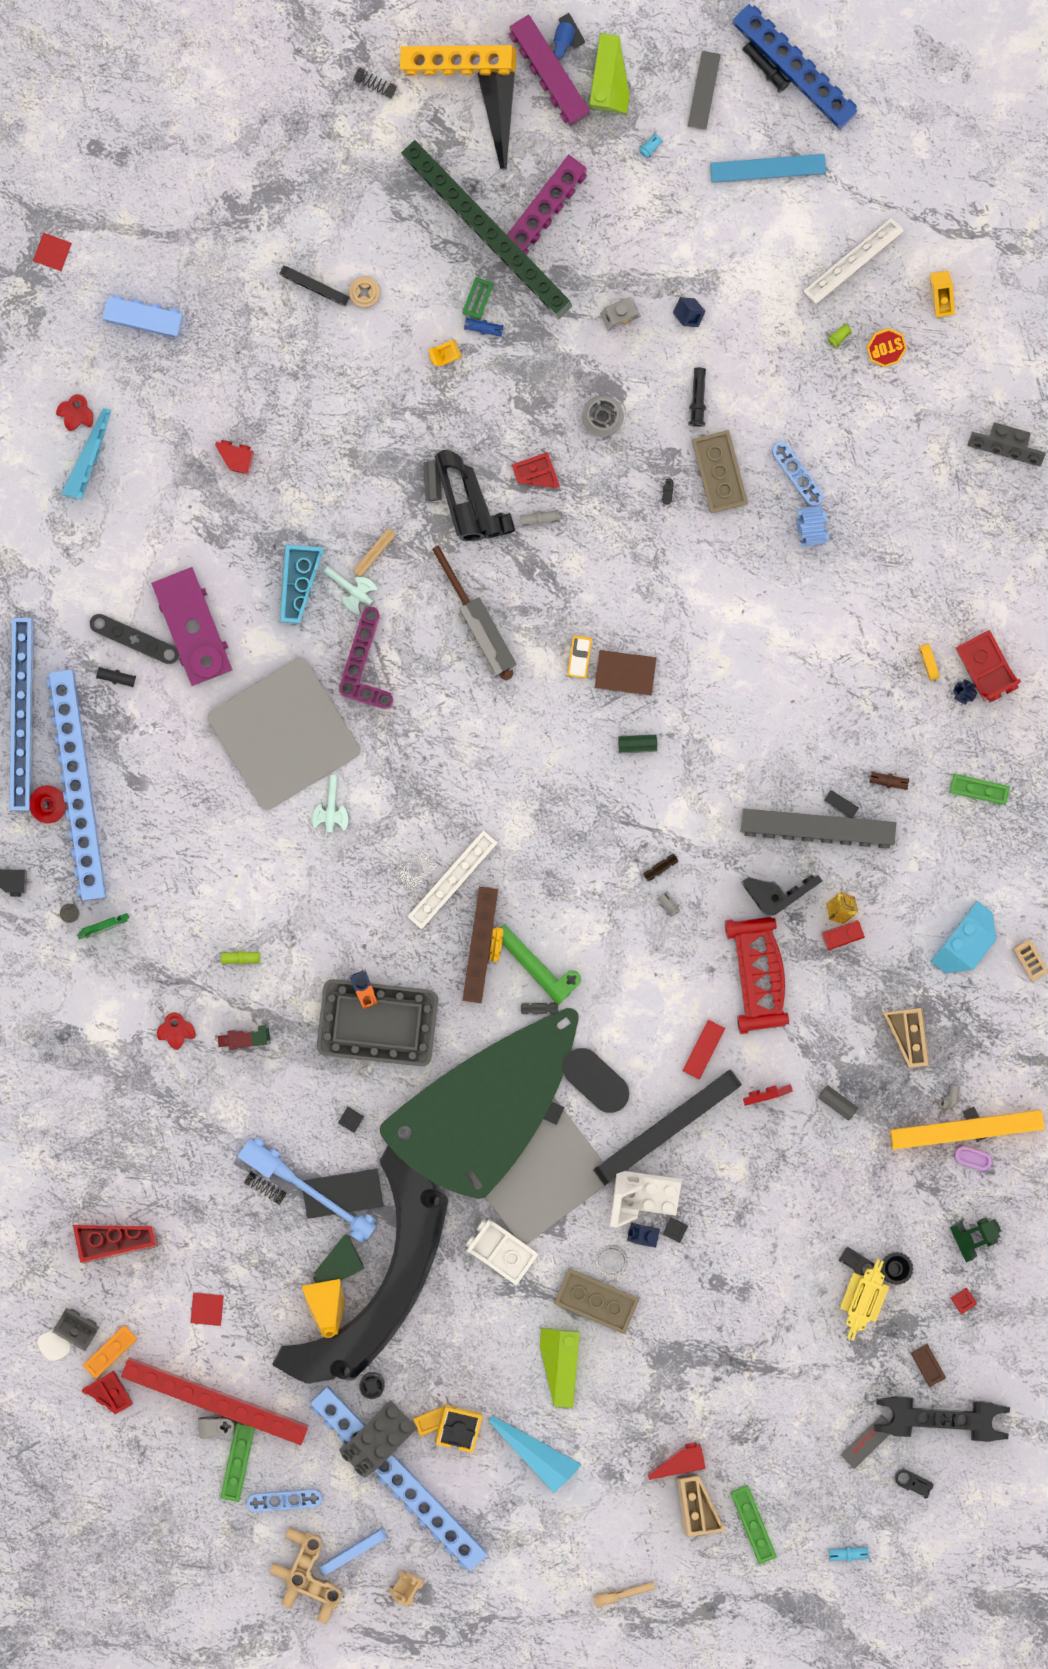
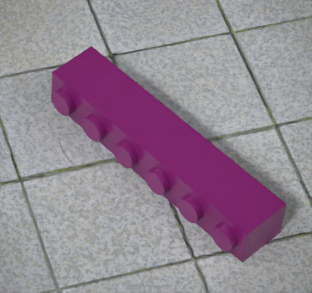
[508,14,590,126]

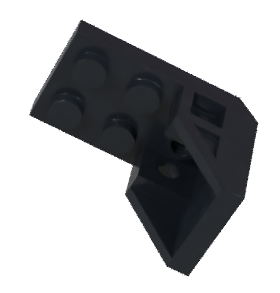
[741,874,822,915]

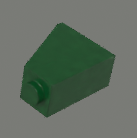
[313,1233,365,1283]

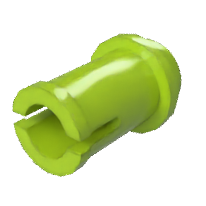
[828,323,852,347]

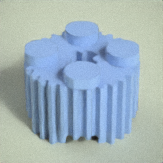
[796,506,829,547]

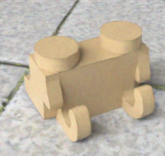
[388,1570,424,1606]

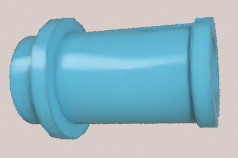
[639,133,663,158]

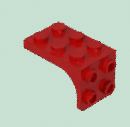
[955,630,1021,703]

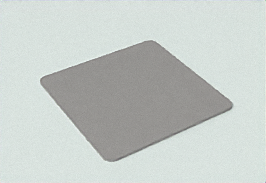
[207,658,360,810]
[467,1097,607,1244]

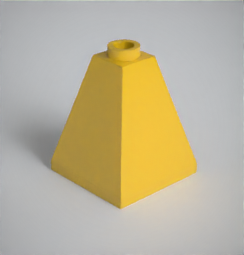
[302,1279,346,1338]

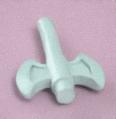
[323,566,378,614]
[312,775,349,833]

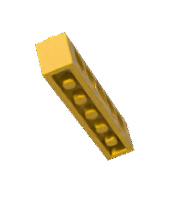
[400,45,517,76]

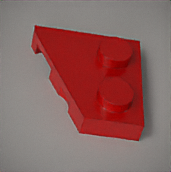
[512,452,560,488]
[743,1084,793,1106]

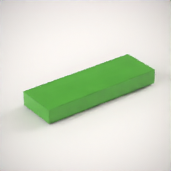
[949,774,1010,805]

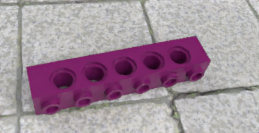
[507,154,587,255]

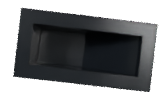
[0,869,27,897]

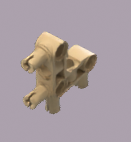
[269,1527,342,1624]

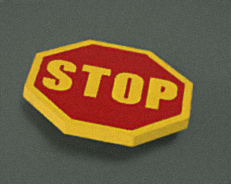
[866,328,907,367]

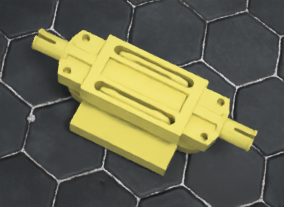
[839,1259,890,1341]

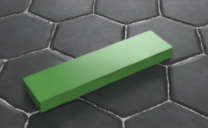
[220,1422,255,1502]
[730,1485,777,1564]

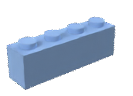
[102,295,184,339]

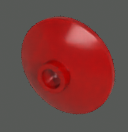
[30,785,66,824]

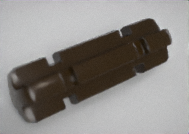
[643,854,678,881]

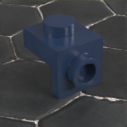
[627,1223,660,1248]

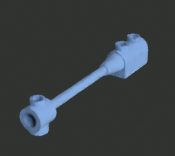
[237,1137,377,1243]

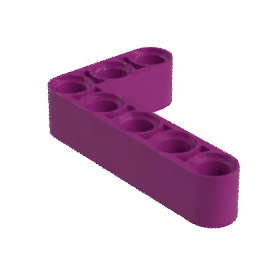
[339,606,394,709]

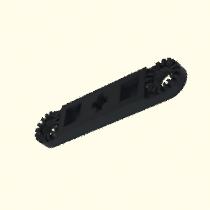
[90,614,179,664]

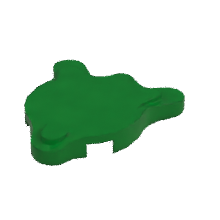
[77,913,130,940]

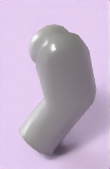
[938,1085,960,1110]

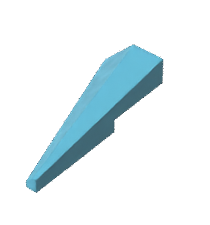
[61,408,111,500]
[488,1416,581,1493]

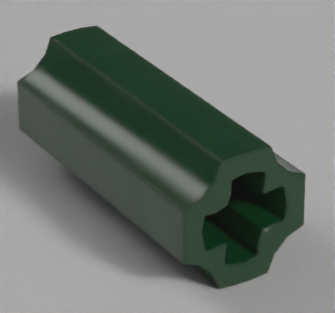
[618,735,657,754]

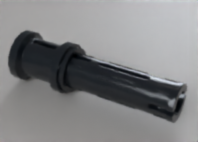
[742,41,791,93]
[688,367,706,427]

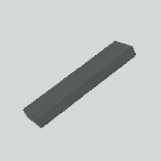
[688,51,721,130]

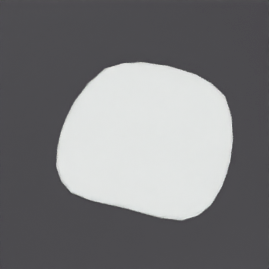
[37,1330,70,1361]

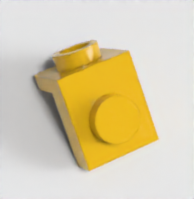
[428,340,462,367]

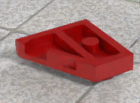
[82,1371,134,1414]

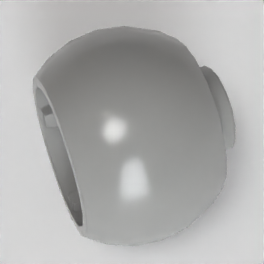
[582,395,624,437]

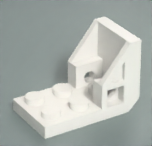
[610,1171,682,1228]

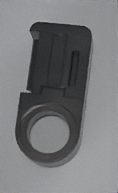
[839,1247,875,1276]
[894,1469,934,1499]

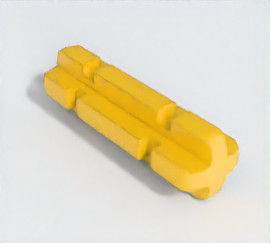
[488,927,504,962]

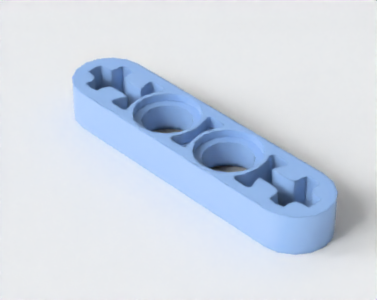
[772,442,823,507]
[247,1489,322,1512]
[318,1528,388,1576]

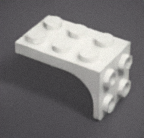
[465,1218,539,1285]

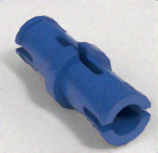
[464,317,504,337]

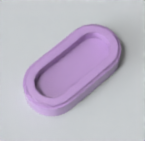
[954,1145,992,1171]

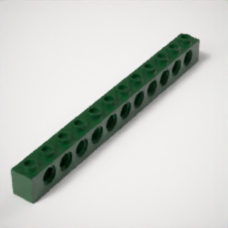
[401,140,572,319]

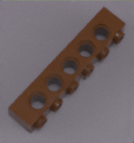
[462,886,498,1003]

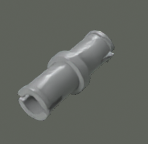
[520,510,560,527]

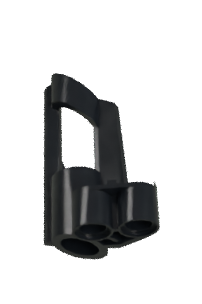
[435,450,516,541]

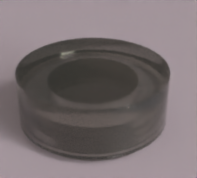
[60,904,80,923]

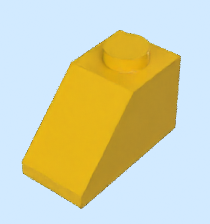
[929,270,955,318]

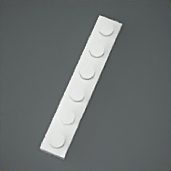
[803,218,903,304]
[407,830,497,929]

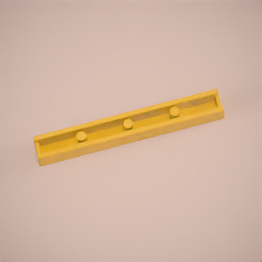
[890,1110,1045,1150]

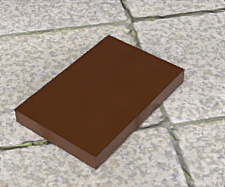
[595,650,657,696]

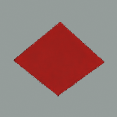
[33,233,72,271]
[190,1292,224,1326]

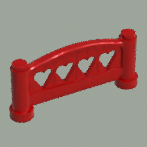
[725,917,789,1035]

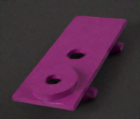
[151,567,233,686]

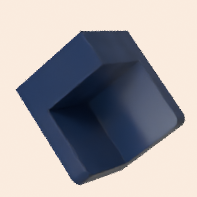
[673,297,706,327]

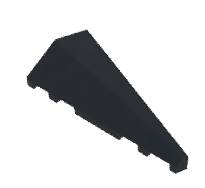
[478,72,515,170]

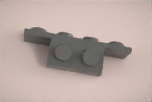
[967,422,1046,466]

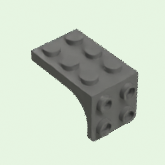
[339,1400,417,1477]

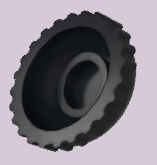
[880,1252,913,1285]

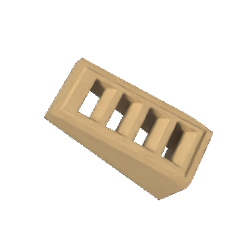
[1013,939,1048,982]

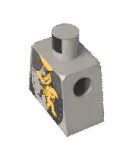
[600,297,641,331]

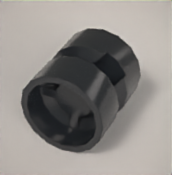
[359,1372,385,1399]

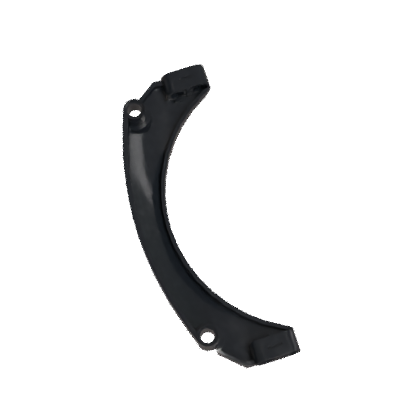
[272,1146,448,1384]

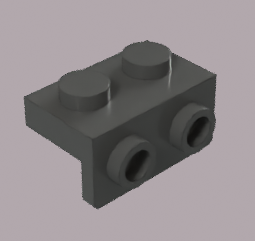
[52,1308,99,1351]

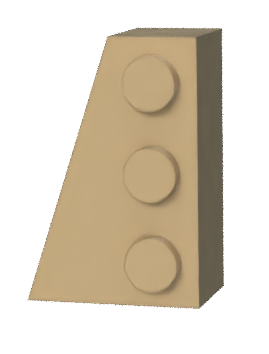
[883,1007,930,1068]
[676,1474,726,1537]

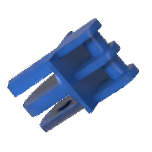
[553,22,575,58]

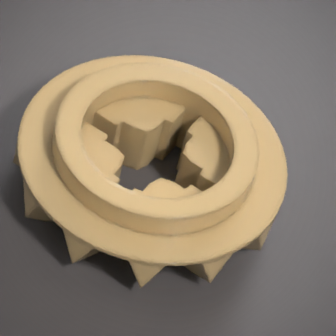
[349,277,380,308]

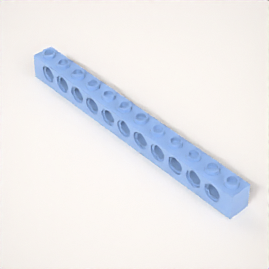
[47,669,107,901]
[310,1386,487,1571]

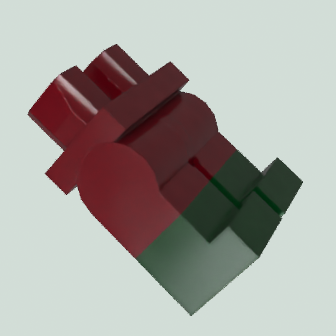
[218,1025,271,1050]

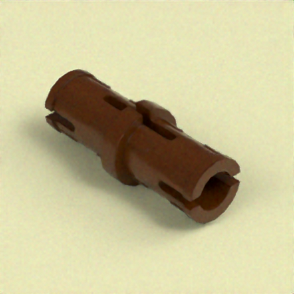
[869,771,909,790]

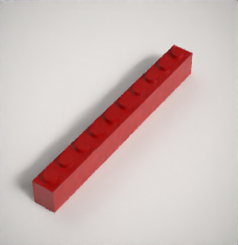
[121,1357,309,1445]

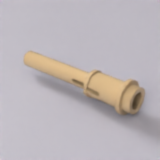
[593,1582,655,1608]

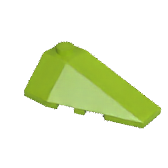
[589,33,630,114]
[540,1328,580,1408]

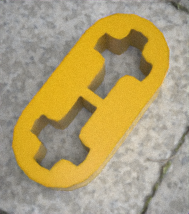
[919,644,940,681]

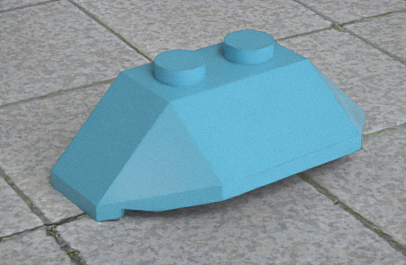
[930,901,997,973]

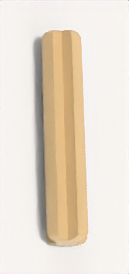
[353,529,395,577]

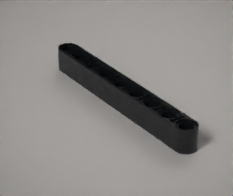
[593,1069,742,1186]

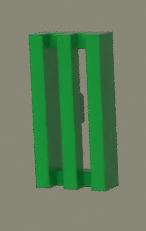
[462,277,494,320]

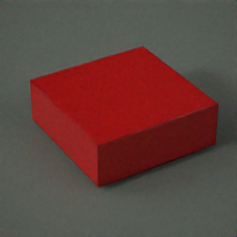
[950,1288,977,1314]

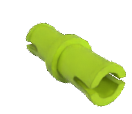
[221,950,260,965]

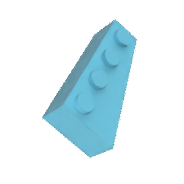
[279,545,324,624]

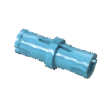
[829,1546,869,1562]

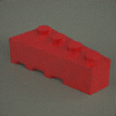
[73,1225,158,1264]

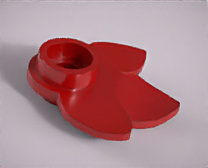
[56,394,93,431]
[157,1012,195,1050]

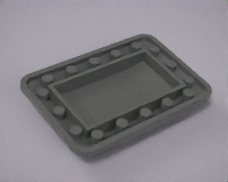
[317,979,438,1066]

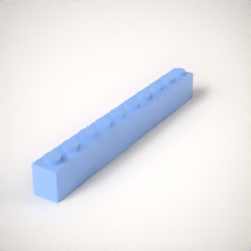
[10,618,34,811]

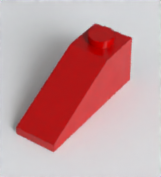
[648,1442,706,1480]

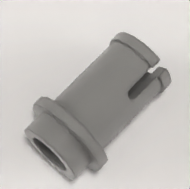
[657,892,680,917]

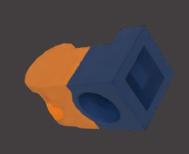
[349,969,378,1009]

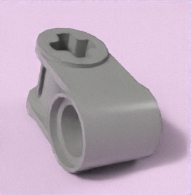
[198,1416,236,1439]

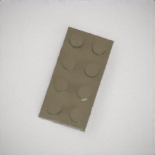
[692,430,748,514]
[554,1268,640,1334]

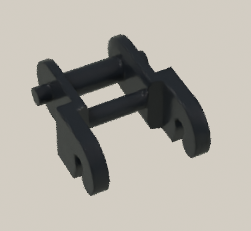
[662,478,674,505]

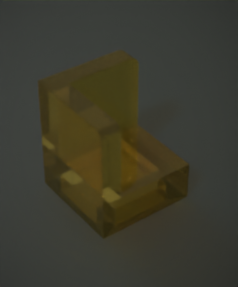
[826,892,858,924]

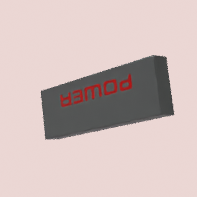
[840,1414,890,1469]

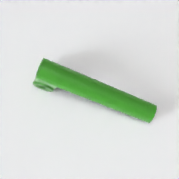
[501,924,581,1005]

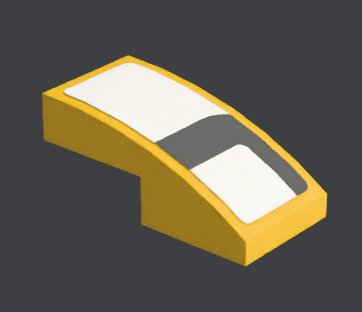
[567,635,592,678]

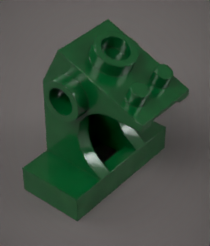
[950,1217,1002,1263]

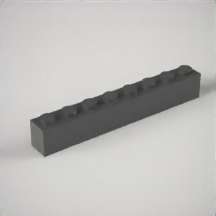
[740,808,897,849]

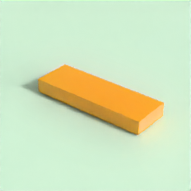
[82,1325,138,1379]

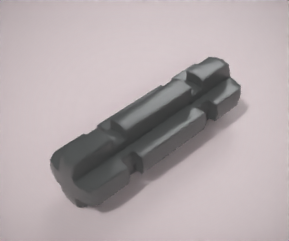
[521,1003,558,1014]

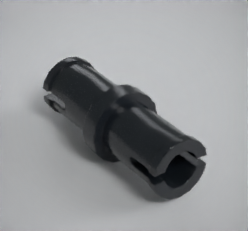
[96,667,136,687]

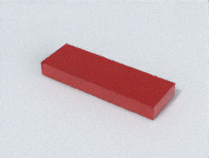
[682,1020,725,1080]

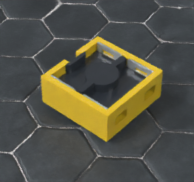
[434,1404,483,1453]

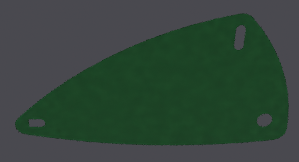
[380,1008,579,1199]

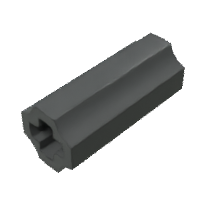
[423,461,442,501]
[818,1085,858,1121]

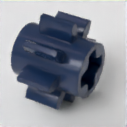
[953,679,977,705]

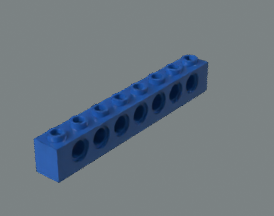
[732,4,857,130]

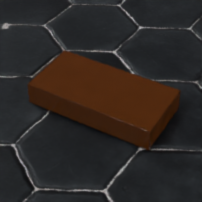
[911,1344,946,1387]

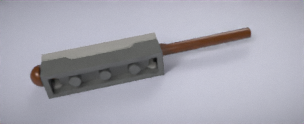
[432,545,517,680]

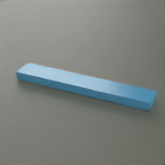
[710,154,826,183]

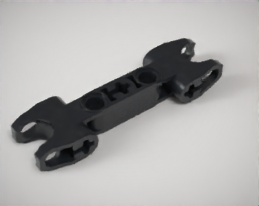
[874,1396,1010,1442]

